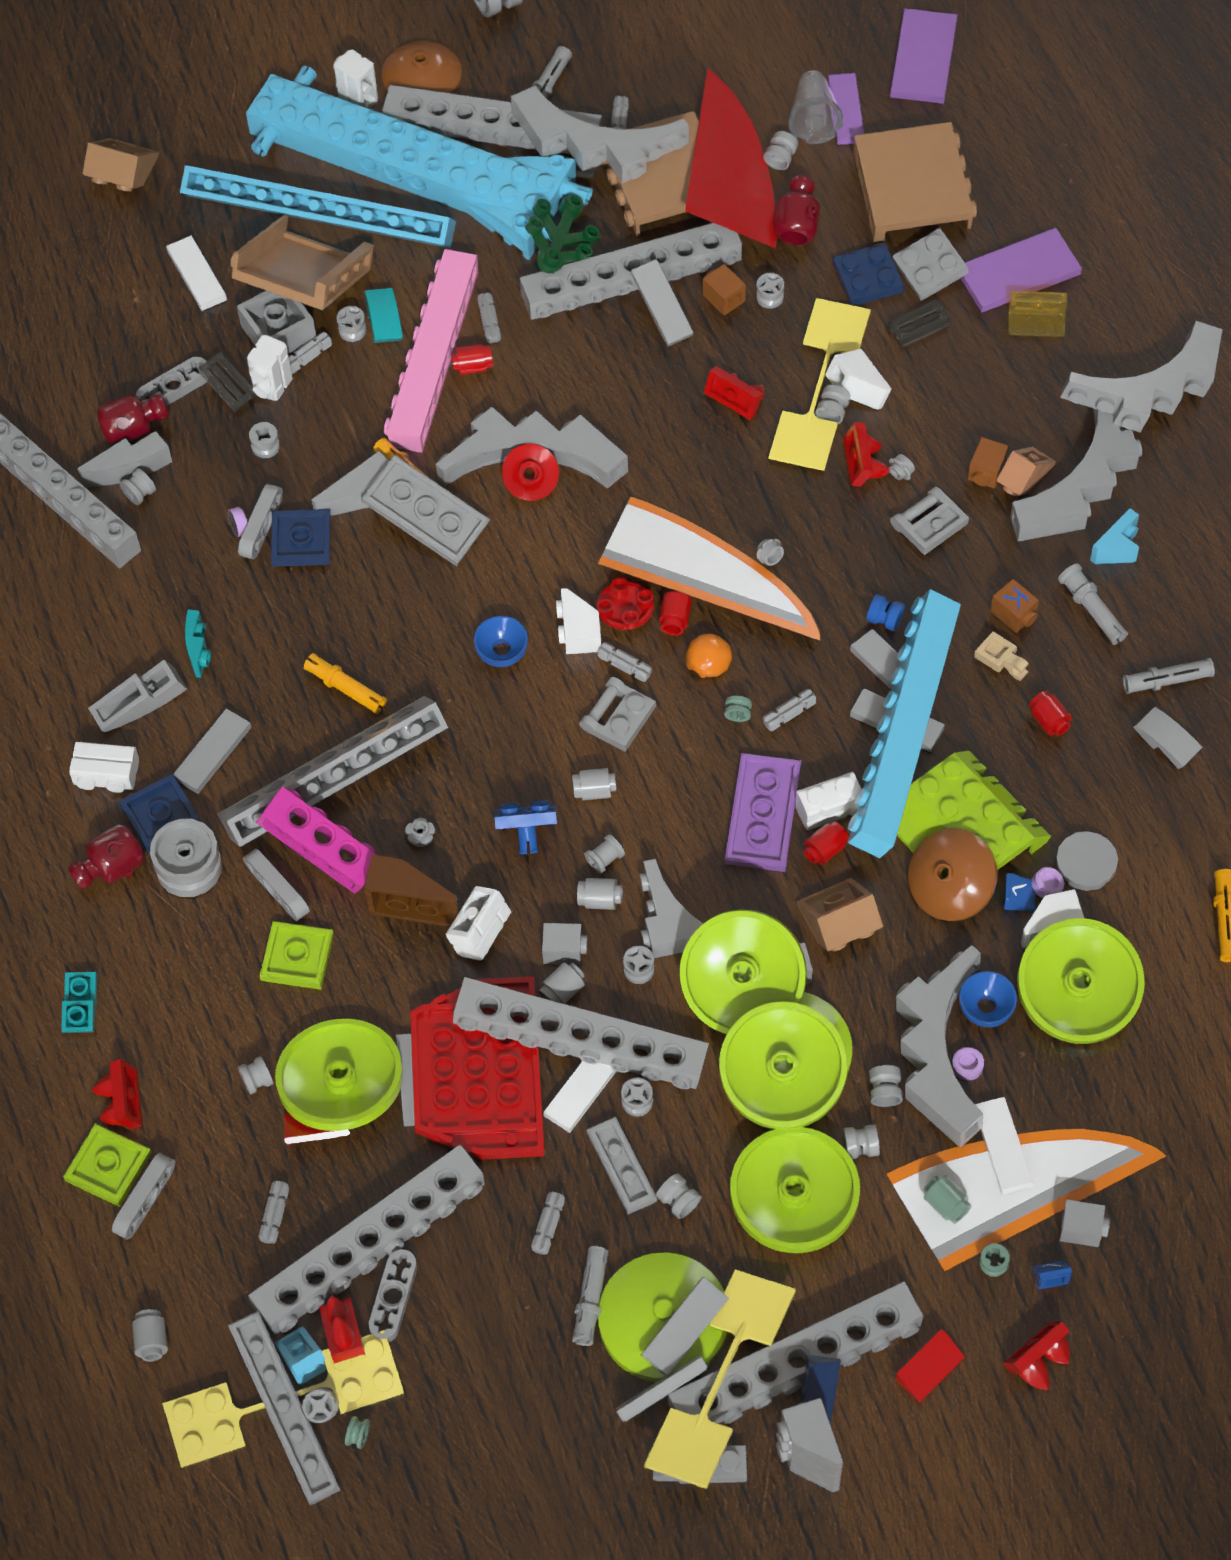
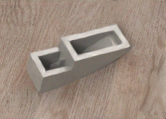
[78,431,172,488]
[88,660,187,732]

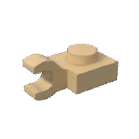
[975,632,1029,681]

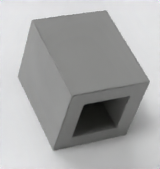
[542,923,587,965]
[1059,1200,1110,1247]

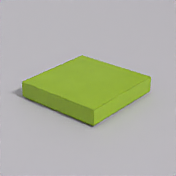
[259,921,334,990]
[63,1123,152,1207]

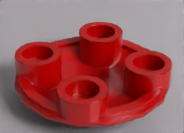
[596,578,654,630]

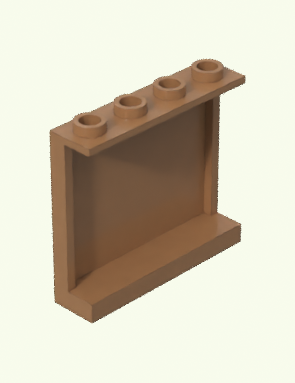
[601,111,699,237]
[853,122,977,242]
[231,214,374,310]

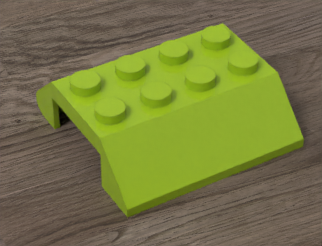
[897,751,1051,879]

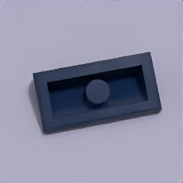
[799,1355,841,1422]

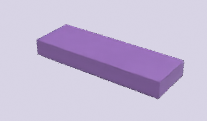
[828,73,864,145]

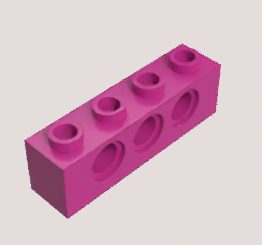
[256,786,377,894]

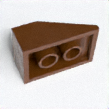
[364,854,459,927]

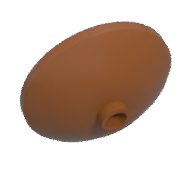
[382,41,462,94]
[908,828,998,921]

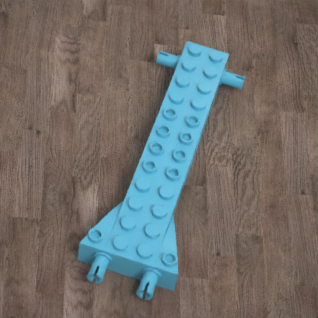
[246,66,592,260]

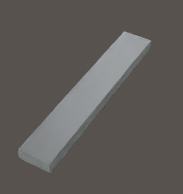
[228,1311,340,1505]

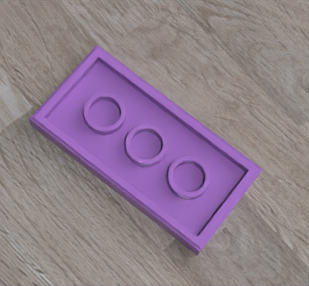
[890,9,957,104]
[961,228,1082,312]
[725,753,801,872]

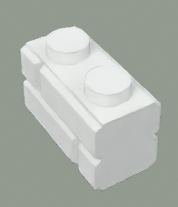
[333,50,378,109]
[247,335,293,401]
[70,742,139,793]
[795,772,861,831]
[445,886,511,961]

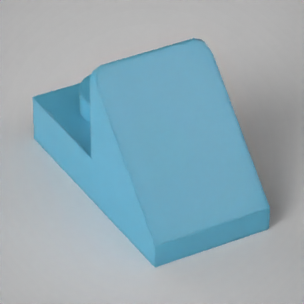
[1090,508,1139,564]
[275,1326,327,1385]

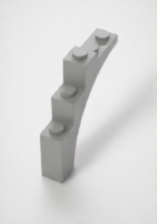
[511,86,689,183]
[1060,321,1222,432]
[436,407,628,488]
[1010,408,1142,542]
[639,859,813,984]
[896,945,983,1148]

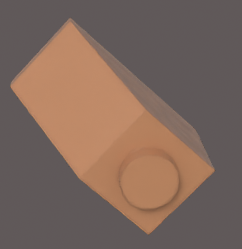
[996,447,1056,496]

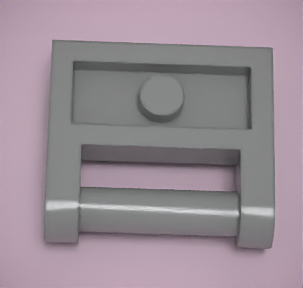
[890,487,969,555]
[579,677,656,752]

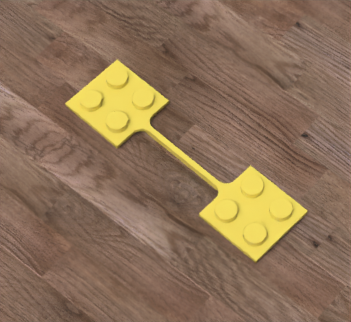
[769,298,871,471]
[644,1270,796,1489]
[163,1330,404,1468]

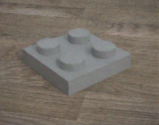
[892,228,969,301]

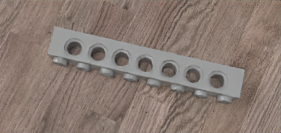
[382,85,602,154]
[520,223,742,320]
[0,414,141,569]
[217,696,448,847]
[453,977,709,1089]
[248,1145,485,1336]
[668,1282,923,1424]

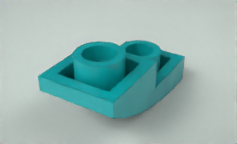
[364,288,403,343]
[185,610,211,678]
[61,972,98,1033]

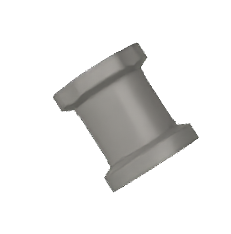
[584,834,625,874]

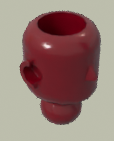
[774,175,821,245]
[97,394,170,446]
[68,824,145,889]

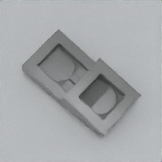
[1133,707,1203,769]

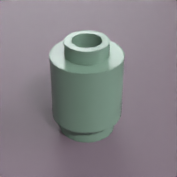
[924,1176,972,1224]

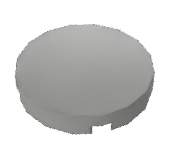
[1056,831,1118,891]

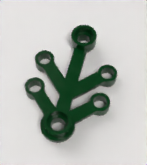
[525,194,600,274]

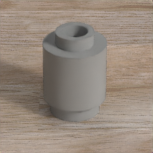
[572,768,616,801]
[577,878,623,910]
[538,963,585,1004]
[132,1309,168,1361]

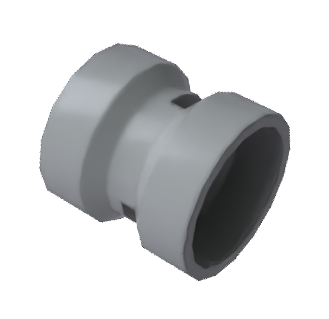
[764,131,799,170]
[816,385,851,424]
[869,1065,902,1107]
[843,1124,880,1159]
[656,1173,701,1219]

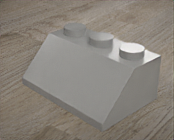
[776,1398,843,1492]

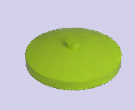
[680,909,807,1034]
[1017,918,1145,1044]
[719,1002,848,1129]
[275,1019,403,1131]
[730,1127,860,1253]
[598,1253,728,1382]

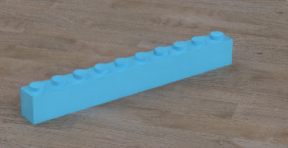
[180,165,456,249]
[848,589,961,858]

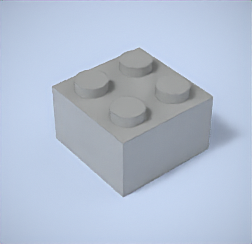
[237,291,316,354]

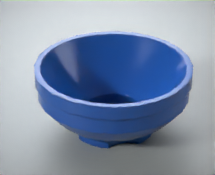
[474,616,528,667]
[959,971,1017,1027]

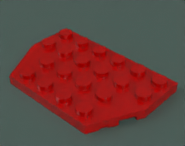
[410,976,544,1160]

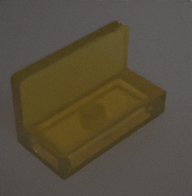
[1008,291,1067,337]

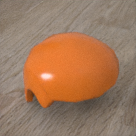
[685,633,732,678]

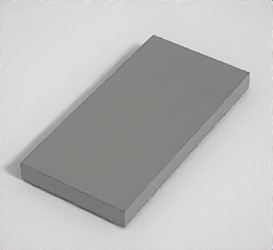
[361,455,490,567]

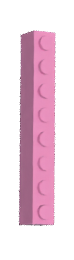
[384,249,479,453]

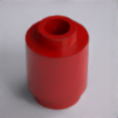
[451,344,493,376]
[659,590,692,636]
[1029,691,1072,736]
[803,821,849,865]

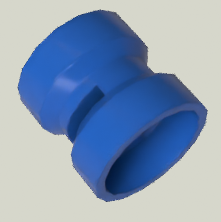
[866,594,905,631]

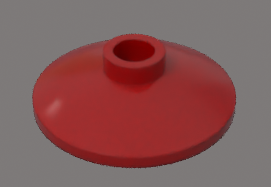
[502,444,559,501]

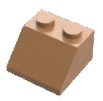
[82,138,159,191]
[796,878,883,951]

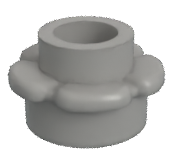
[889,454,915,480]
[756,539,784,566]
[405,818,435,847]

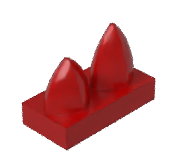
[704,366,764,420]
[843,422,890,487]
[91,1059,142,1130]
[319,1296,365,1364]
[1003,1321,1070,1390]

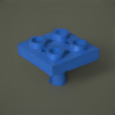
[494,800,557,854]

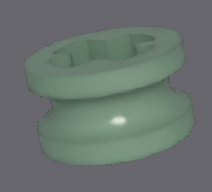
[724,696,752,722]
[979,1243,1010,1277]
[345,1416,370,1450]

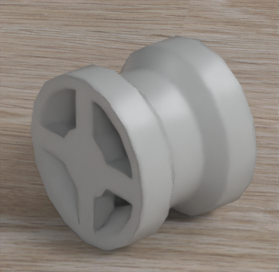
[756,273,784,309]
[337,306,367,342]
[249,422,280,458]
[119,469,156,505]
[623,946,654,984]
[237,1056,273,1095]
[621,1078,653,1117]
[302,1388,339,1423]

